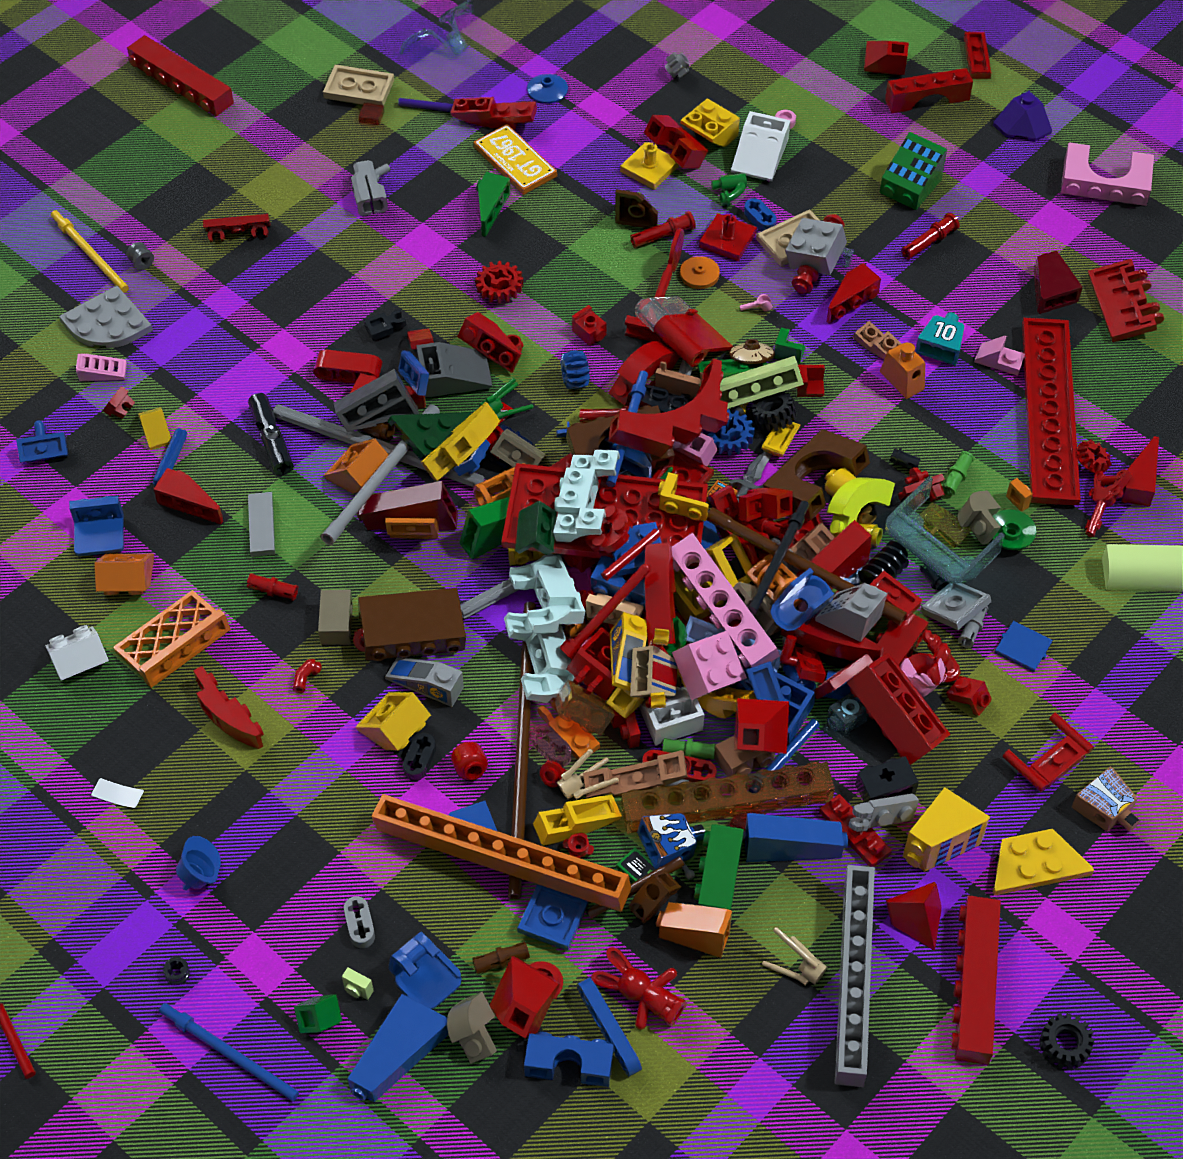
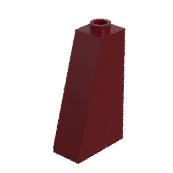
[357,481,458,530]

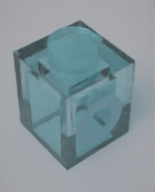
[827,692,868,737]

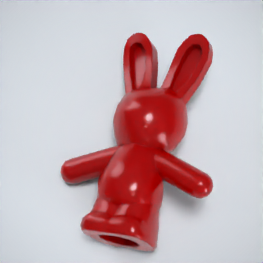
[591,947,687,1030]

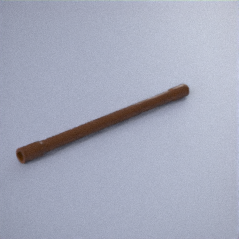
[707,507,907,626]

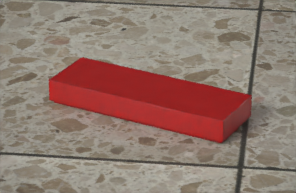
[964,32,991,79]

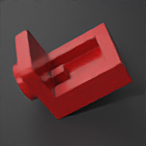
[947,676,992,716]

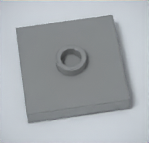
[920,580,992,630]

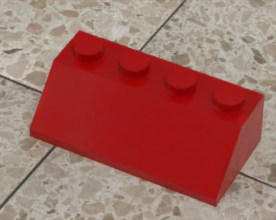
[847,652,951,765]

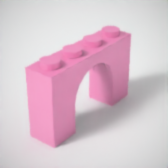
[1061,142,1154,206]

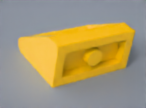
[705,533,757,587]

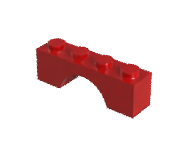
[885,68,973,114]

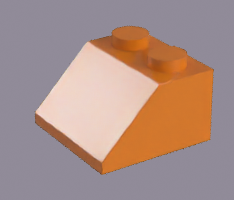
[323,438,389,494]
[94,553,154,595]

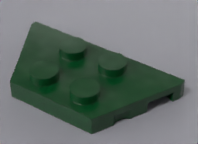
[388,412,471,460]

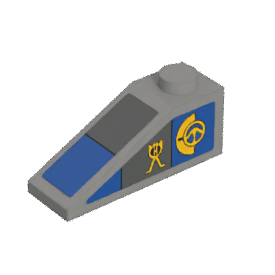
[385,657,464,707]

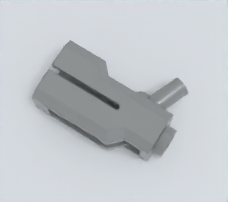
[351,160,390,216]

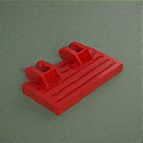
[1088,258,1165,342]

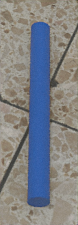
[748,719,820,796]

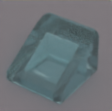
[836,247,855,267]

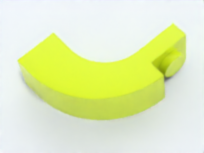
[827,477,895,537]

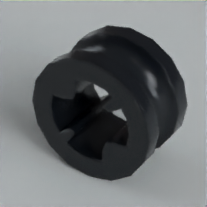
[163,957,190,985]

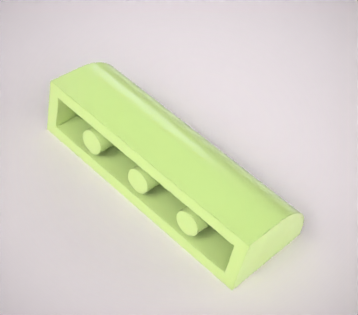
[720,356,804,409]
[1102,544,1183,592]

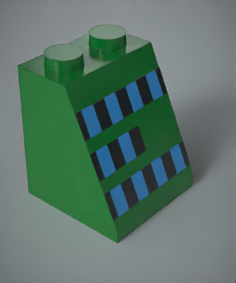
[879,132,947,210]

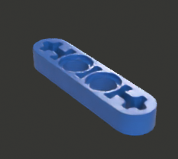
[577,978,642,1077]

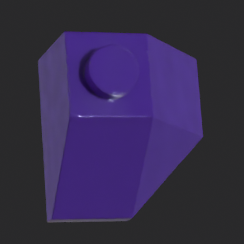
[993,91,1052,142]

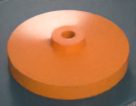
[680,256,720,289]

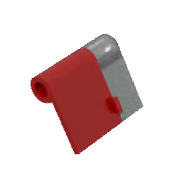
[635,296,734,367]

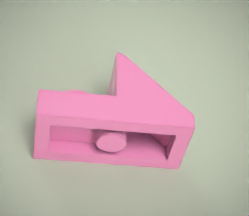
[974,336,1025,376]

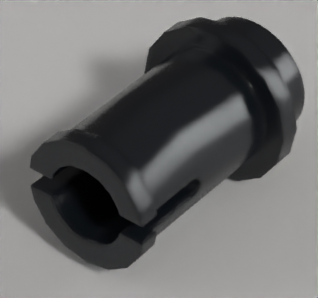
[890,448,921,469]
[920,560,949,591]

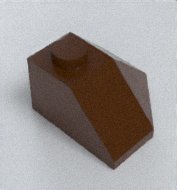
[615,189,658,229]

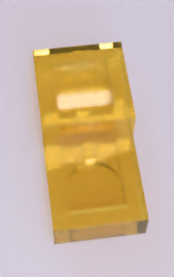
[916,502,971,548]

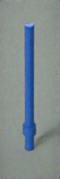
[606,371,648,487]
[159,1003,299,1102]

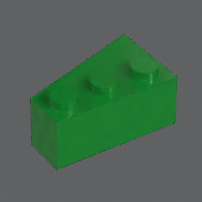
[694,824,744,910]

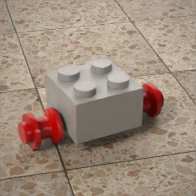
[785,214,847,294]

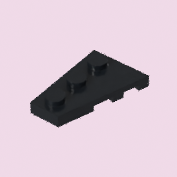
[627,384,693,413]

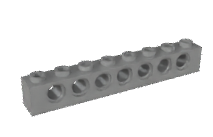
[835,865,875,1087]

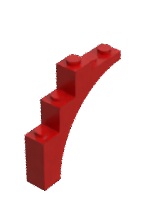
[609,358,729,457]

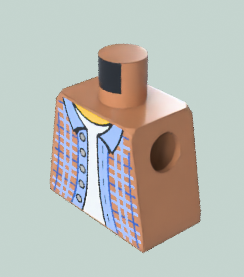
[1072,766,1140,832]

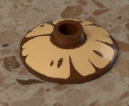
[729,339,775,364]

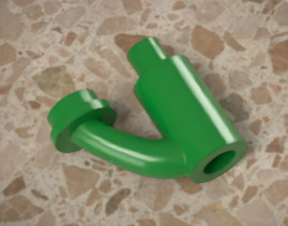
[711,173,747,207]

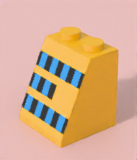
[902,787,990,872]

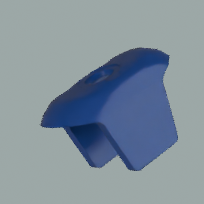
[770,568,834,631]

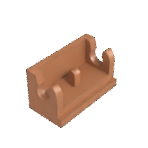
[655,361,703,399]

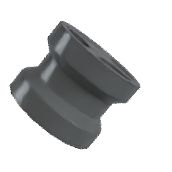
[126,242,154,270]

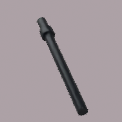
[748,501,809,614]

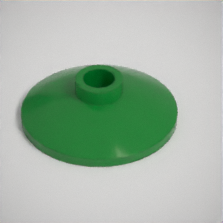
[992,509,1037,550]

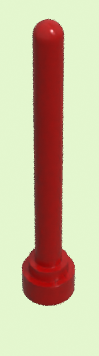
[559,563,651,659]

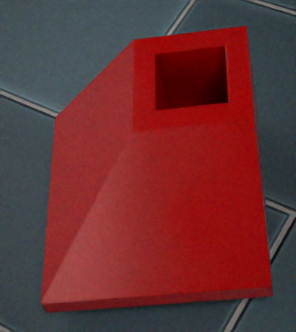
[864,41,909,75]
[734,698,789,754]
[489,956,560,1038]

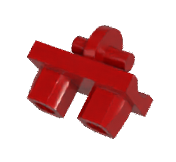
[898,467,945,509]

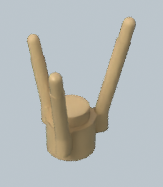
[557,749,619,800]
[762,927,827,986]

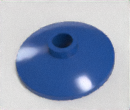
[527,74,568,104]

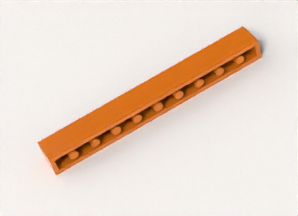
[371,794,632,912]

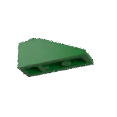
[476,172,511,237]

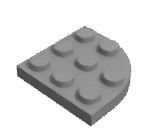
[59,286,153,348]

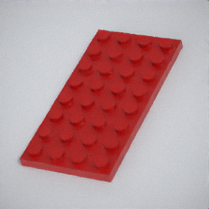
[502,463,708,569]

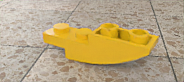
[420,402,500,481]

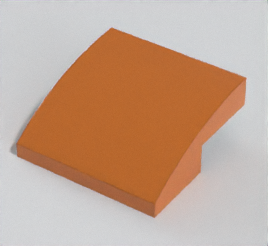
[385,518,439,539]

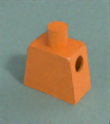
[880,342,926,399]

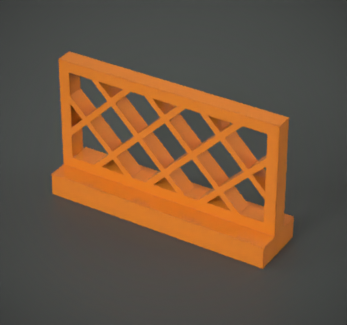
[113,590,231,688]

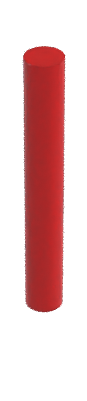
[601,529,661,581]
[0,1003,36,1079]

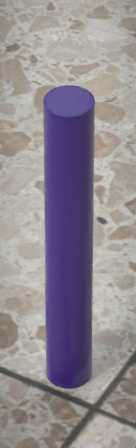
[398,98,453,112]

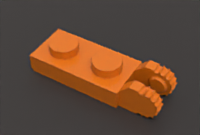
[537,697,600,760]

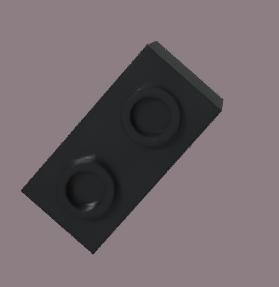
[855,756,919,803]

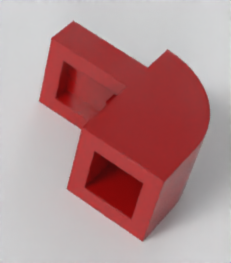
[739,488,793,522]

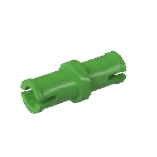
[942,451,974,496]
[662,738,716,760]

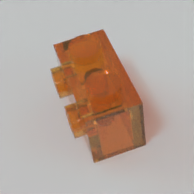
[555,680,615,736]

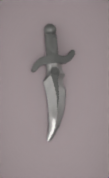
[729,452,773,503]

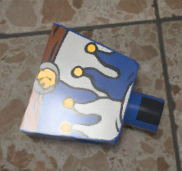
[637,813,705,870]

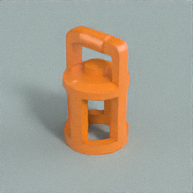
[473,463,525,506]
[747,554,802,607]

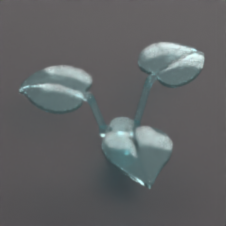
[399,0,474,56]

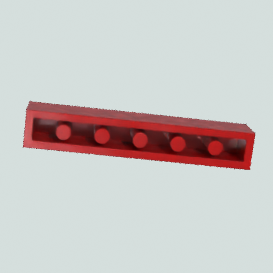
[127,35,234,117]
[950,896,1001,1065]

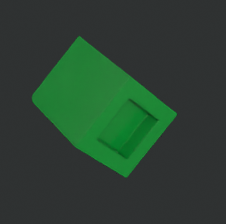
[774,327,805,365]
[294,994,342,1033]

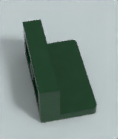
[515,501,557,556]

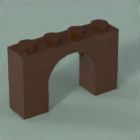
[566,405,675,470]
[763,429,870,520]

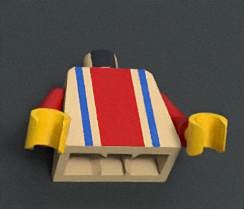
[630,628,682,709]

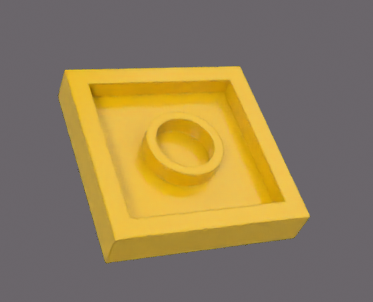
[620,142,679,190]

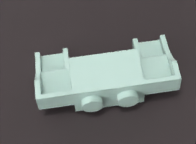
[553,450,620,542]
[509,554,585,634]
[504,612,582,703]

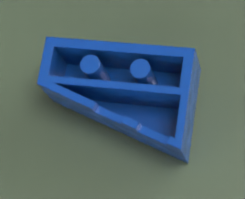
[735,665,815,744]

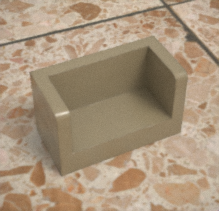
[318,590,353,645]

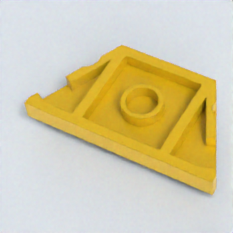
[993,829,1094,896]

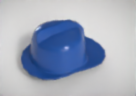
[176,836,221,891]

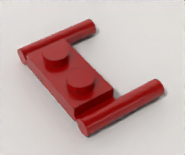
[1002,712,1094,792]

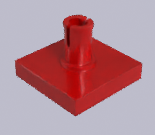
[699,213,757,262]

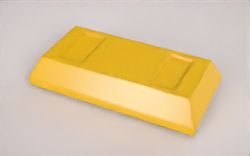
[761,422,800,457]

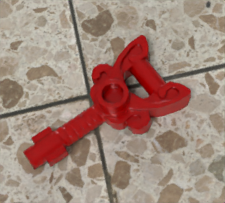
[1085,469,1132,537]

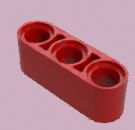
[313,350,383,384]

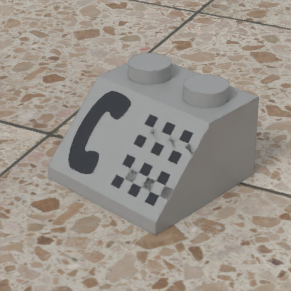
[815,583,888,642]

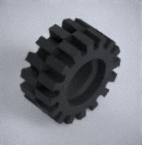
[752,391,797,432]
[1039,1013,1094,1070]

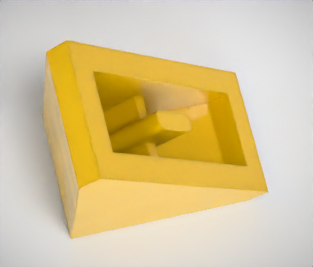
[138,407,171,450]

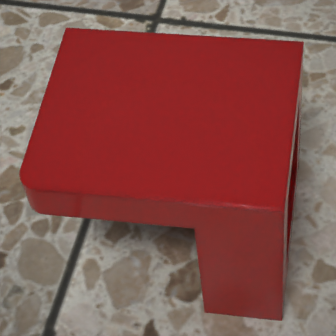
[796,365,825,397]

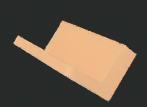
[586,593,644,625]

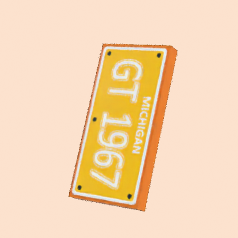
[473,124,557,195]

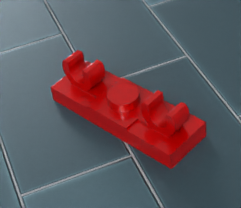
[203,214,271,242]
[819,794,892,867]

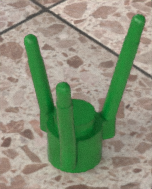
[479,378,534,419]

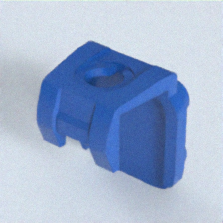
[389,932,462,1009]

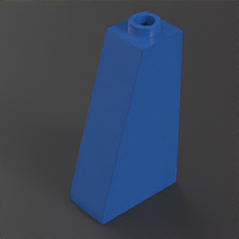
[744,813,848,862]
[348,994,449,1102]

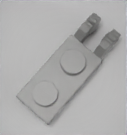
[849,794,919,832]

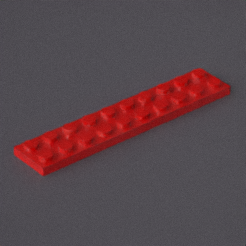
[1022,318,1081,506]

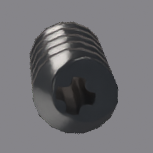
[858,540,909,584]

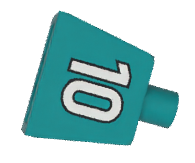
[915,312,965,366]

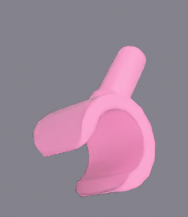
[740,294,773,312]

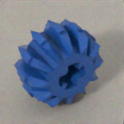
[560,350,590,390]

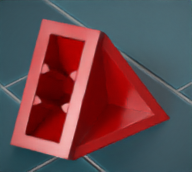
[886,882,942,951]

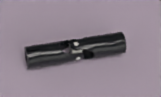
[248,393,294,475]

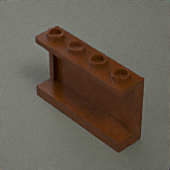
[358,588,466,661]

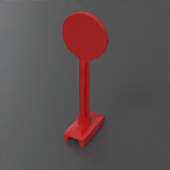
[625,228,684,345]

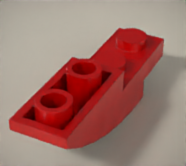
[450,97,537,129]
[193,666,264,749]

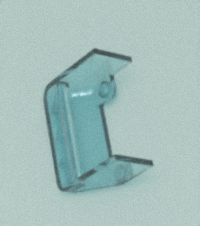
[885,476,1005,583]

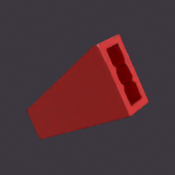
[796,520,872,606]

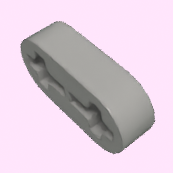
[344,896,375,948]

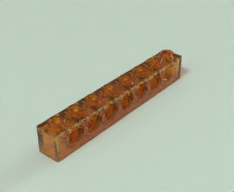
[621,762,835,834]

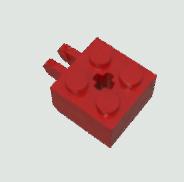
[566,627,617,700]

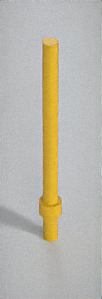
[51,210,129,293]

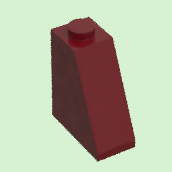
[1034,250,1083,314]

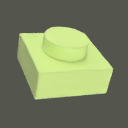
[342,968,374,1000]

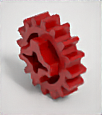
[475,261,523,304]

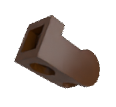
[628,870,681,923]

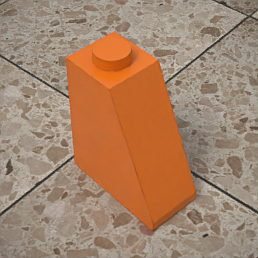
[656,902,732,958]

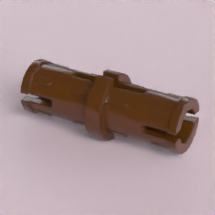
[472,941,530,975]

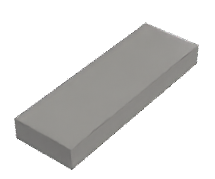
[248,492,275,557]

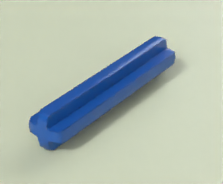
[153,428,187,486]

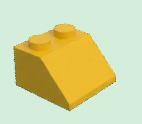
[355,692,431,751]

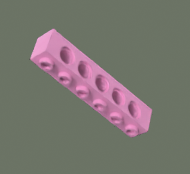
[672,533,780,669]

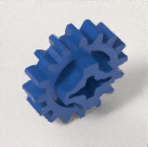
[703,409,754,456]

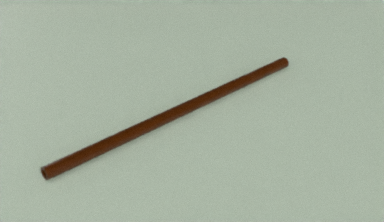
[508,602,536,900]

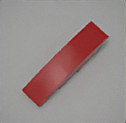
[645,542,676,646]
[781,619,883,663]

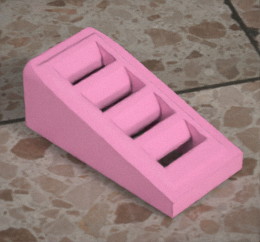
[76,354,127,381]

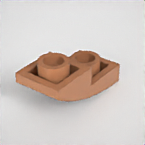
[852,321,902,359]

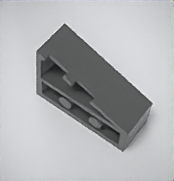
[334,369,419,432]

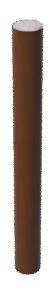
[586,856,685,919]

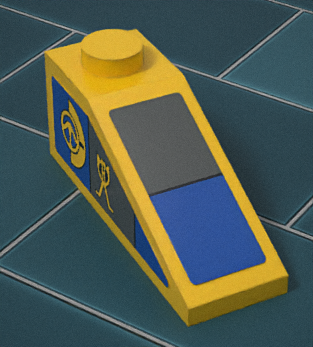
[610,612,647,691]

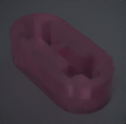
[531,724,572,767]

